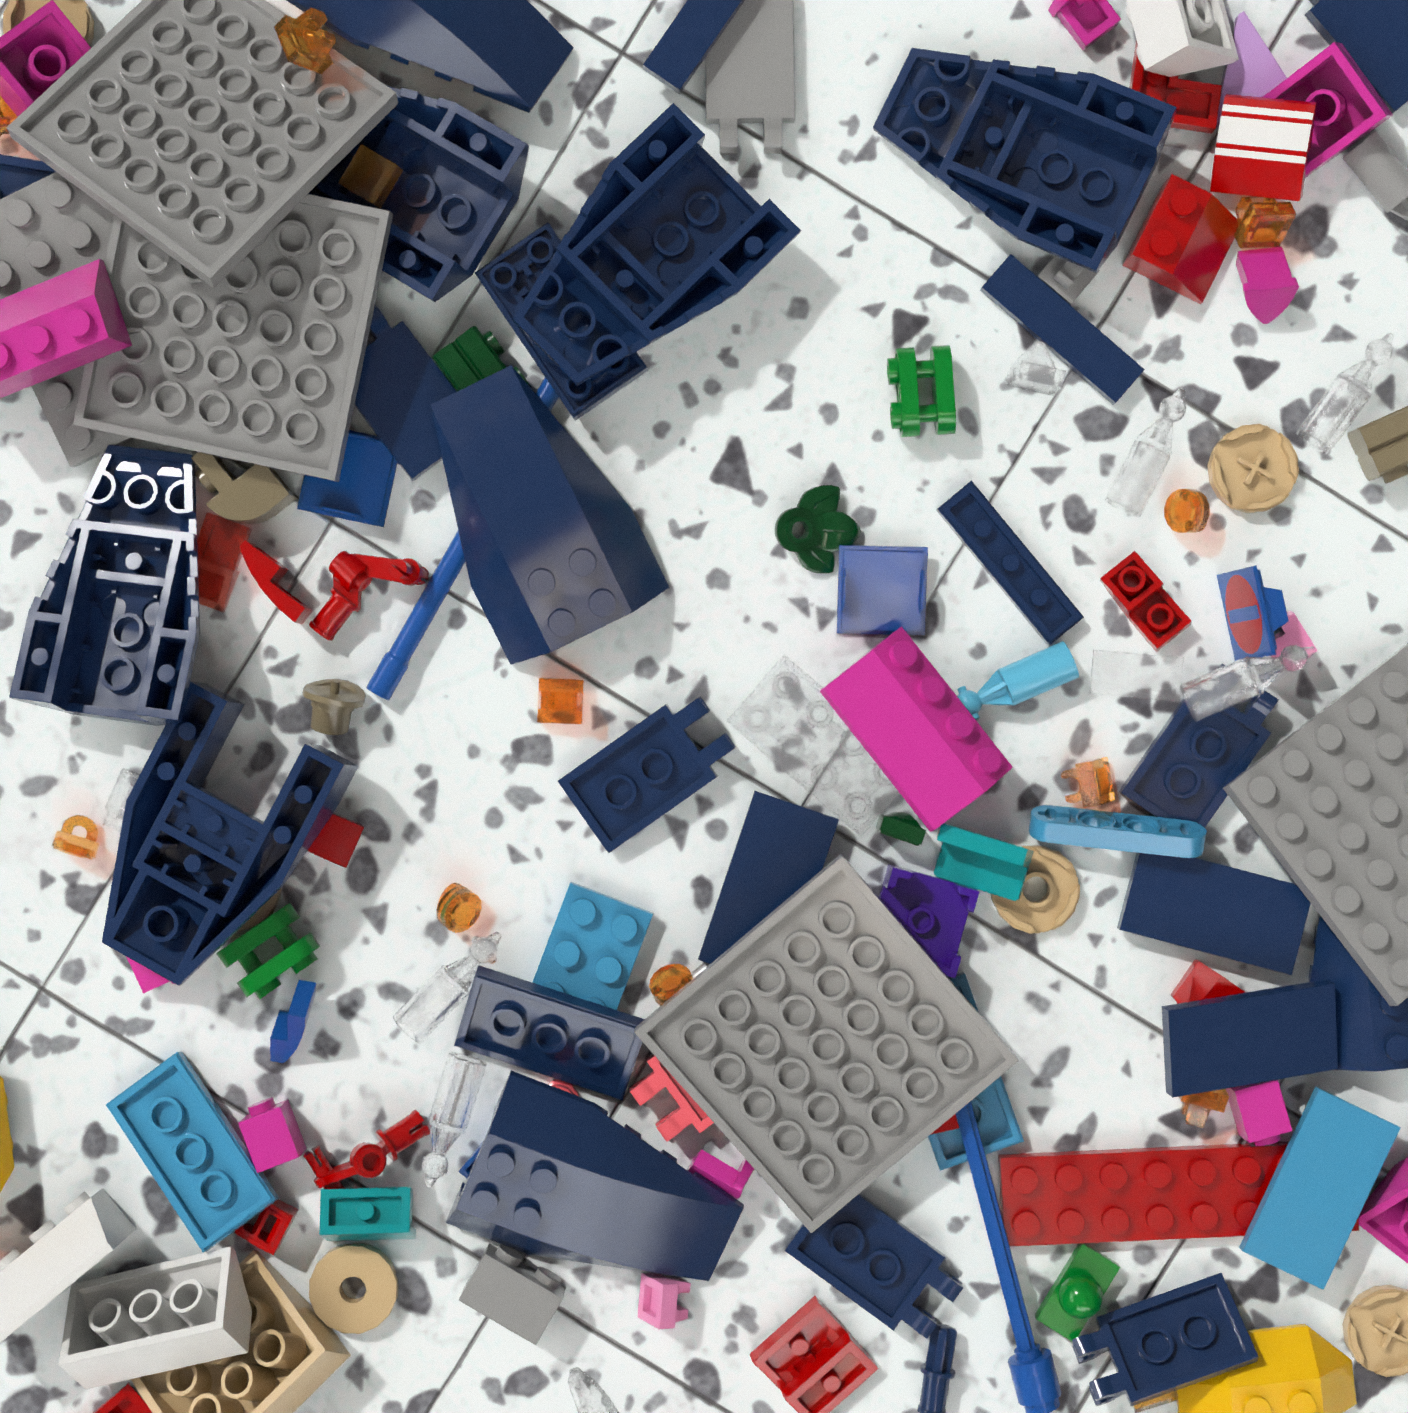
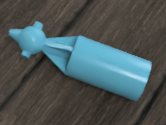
[957,641,1079,720]

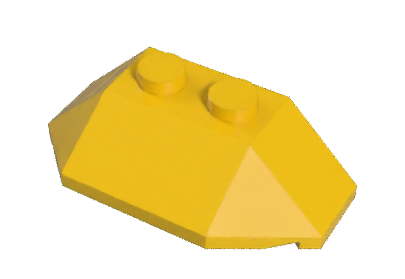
[1176,1324,1357,1413]

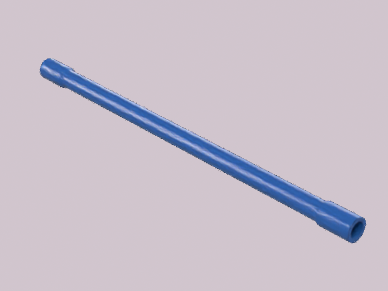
[366,377,559,701]

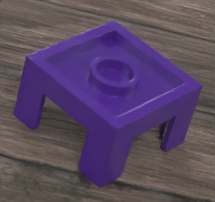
[879,864,980,978]

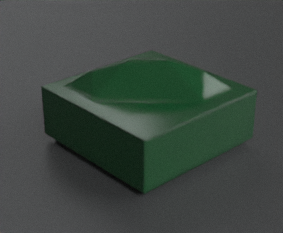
[876,812,926,846]

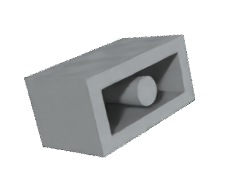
[458,1243,566,1345]

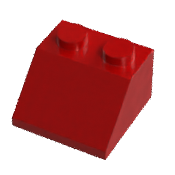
[1122,174,1242,304]

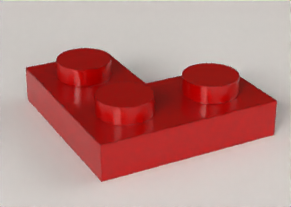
[1129,40,1222,134]

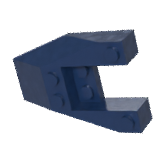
[102,681,359,986]

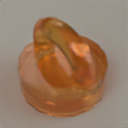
[1164,489,1210,533]
[51,815,100,860]
[436,883,482,933]
[649,964,693,1006]

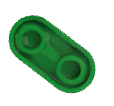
[887,345,956,438]
[216,903,321,1000]

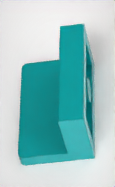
[934,823,1034,901]
[319,1187,416,1241]

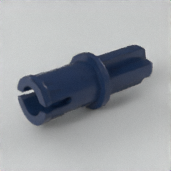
[917,1324,957,1413]

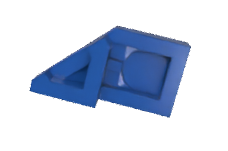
[270,980,316,1063]

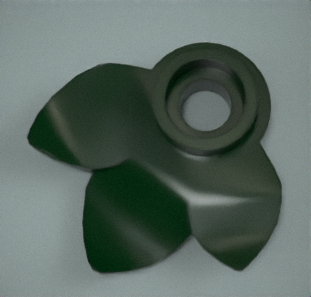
[774,485,861,574]

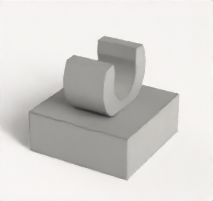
[1037,256,1100,305]

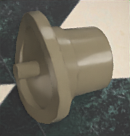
[302,679,366,735]

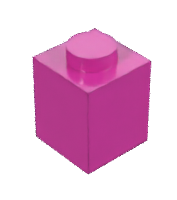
[1226,1080,1292,1146]
[238,1097,307,1173]

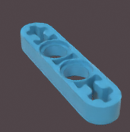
[1028,805,1207,858]

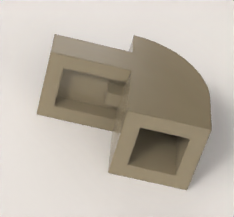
[191,452,297,525]

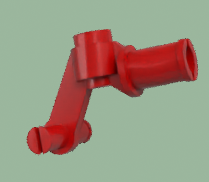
[309,551,429,641]
[303,1110,431,1189]

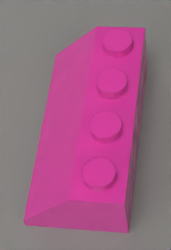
[0,259,132,398]
[820,626,1013,832]

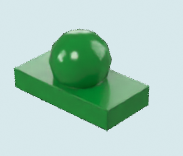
[1034,1243,1121,1341]

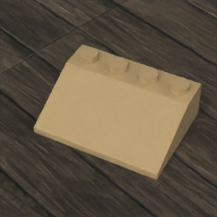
[130,1250,351,1413]

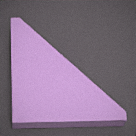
[1216,11,1287,128]

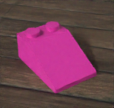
[1263,42,1393,200]

